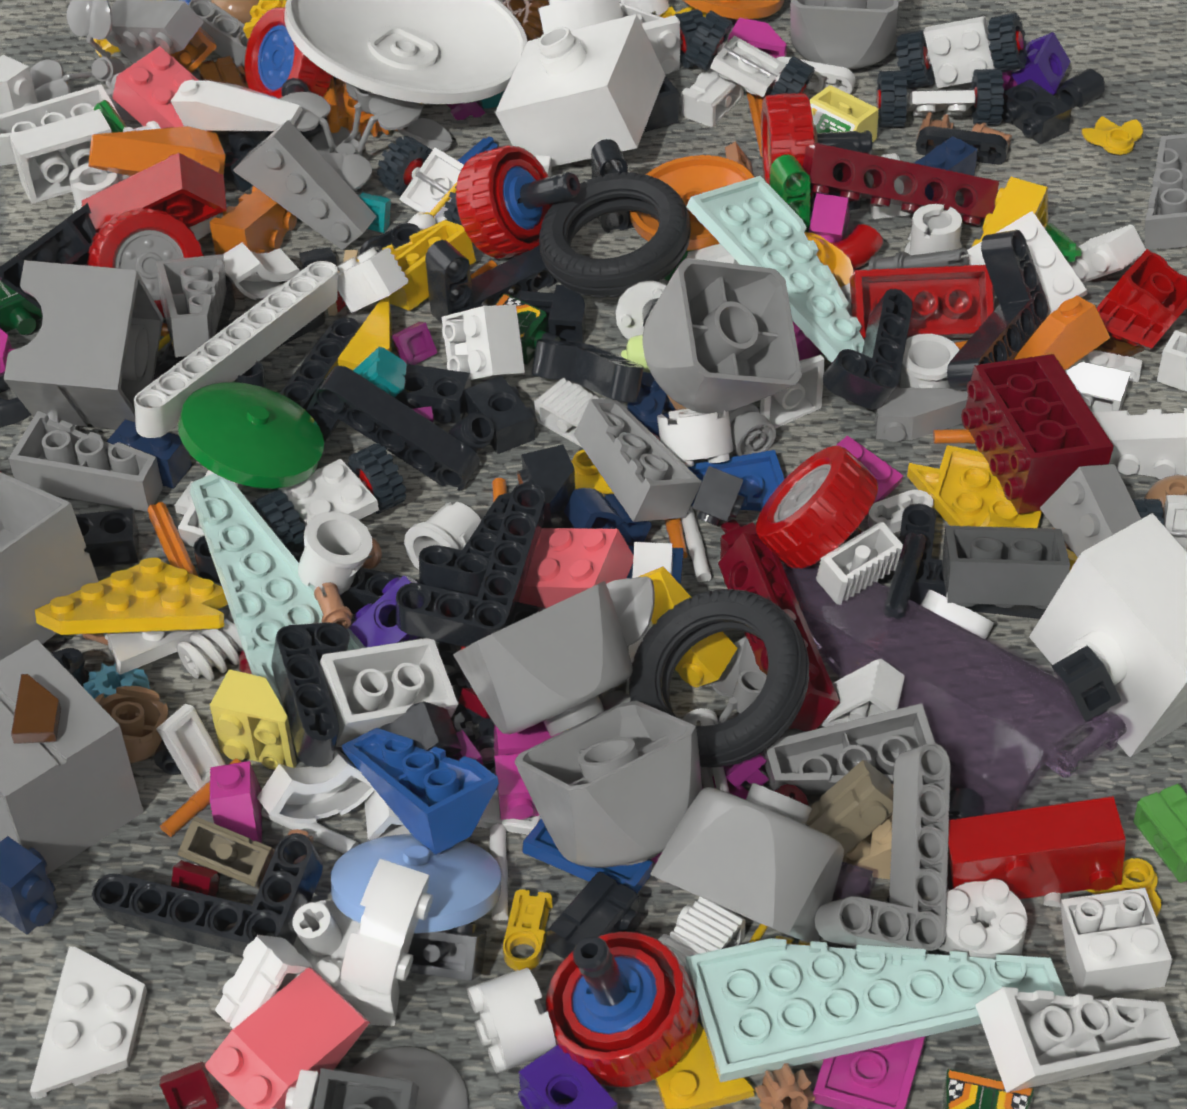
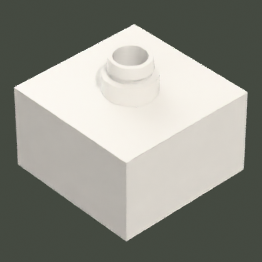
[495,14,665,167]
[1029,513,1187,757]

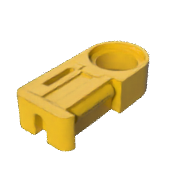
[503,889,553,970]

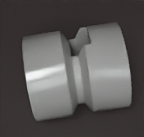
[729,403,776,456]

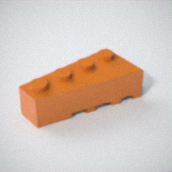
[209,186,297,255]

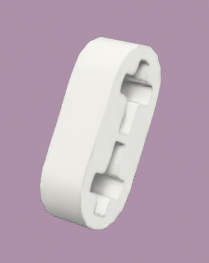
[868,490,933,533]
[921,589,994,640]

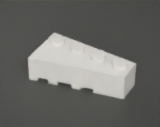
[0,84,121,166]
[1092,408,1187,479]
[975,987,1180,1093]

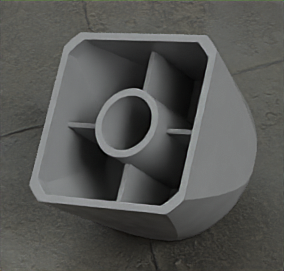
[791,0,899,69]
[643,258,802,413]
[453,581,633,737]
[514,701,702,868]
[650,783,844,943]

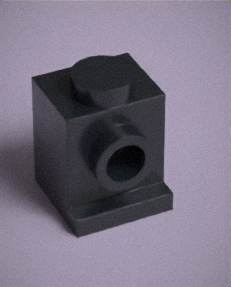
[1051,645,1122,722]

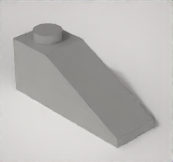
[875,387,968,442]

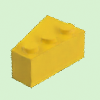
[971,177,1048,248]
[357,220,476,311]

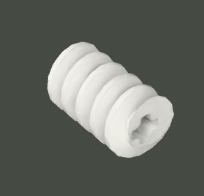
[177,612,244,681]

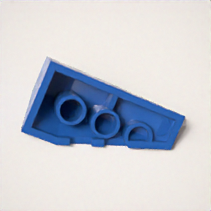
[342,728,499,855]

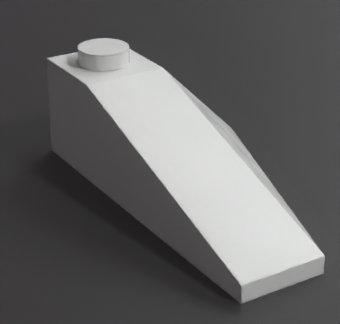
[171,80,303,131]

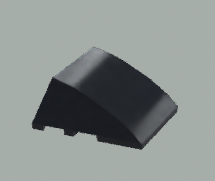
[0,203,98,310]

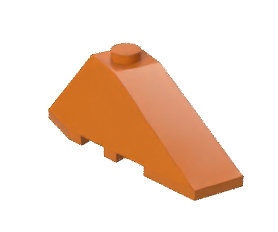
[88,126,225,176]
[1013,295,1110,370]

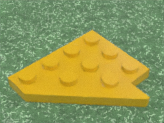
[907,445,1042,528]
[35,558,228,635]

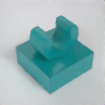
[358,193,391,233]

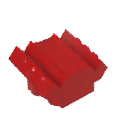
[1097,249,1187,351]

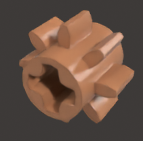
[755,1063,815,1109]

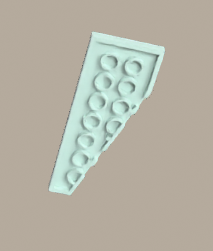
[686,176,864,363]
[190,473,366,709]
[686,938,1066,1083]

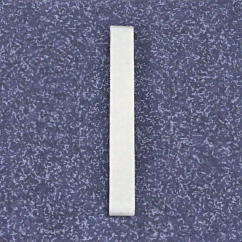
[134,261,338,438]

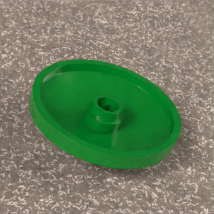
[178,382,324,489]

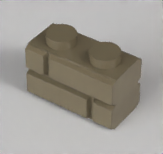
[807,760,893,857]
[177,816,275,889]

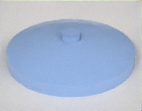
[331,834,501,933]

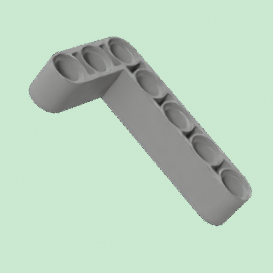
[189,0,249,69]
[814,743,950,952]

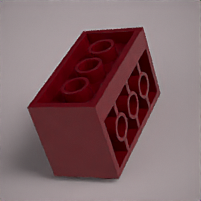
[961,354,1114,514]

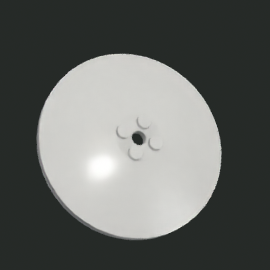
[284,0,527,104]

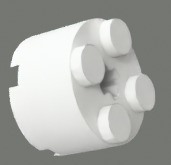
[657,409,733,467]
[937,879,1027,959]
[467,968,556,1073]

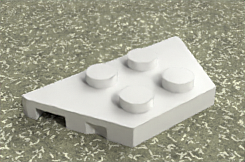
[103,608,231,675]
[30,946,147,1099]

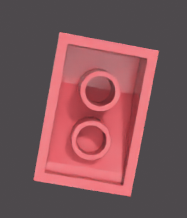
[204,967,370,1109]

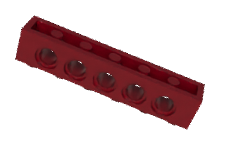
[803,143,999,226]
[718,532,840,732]

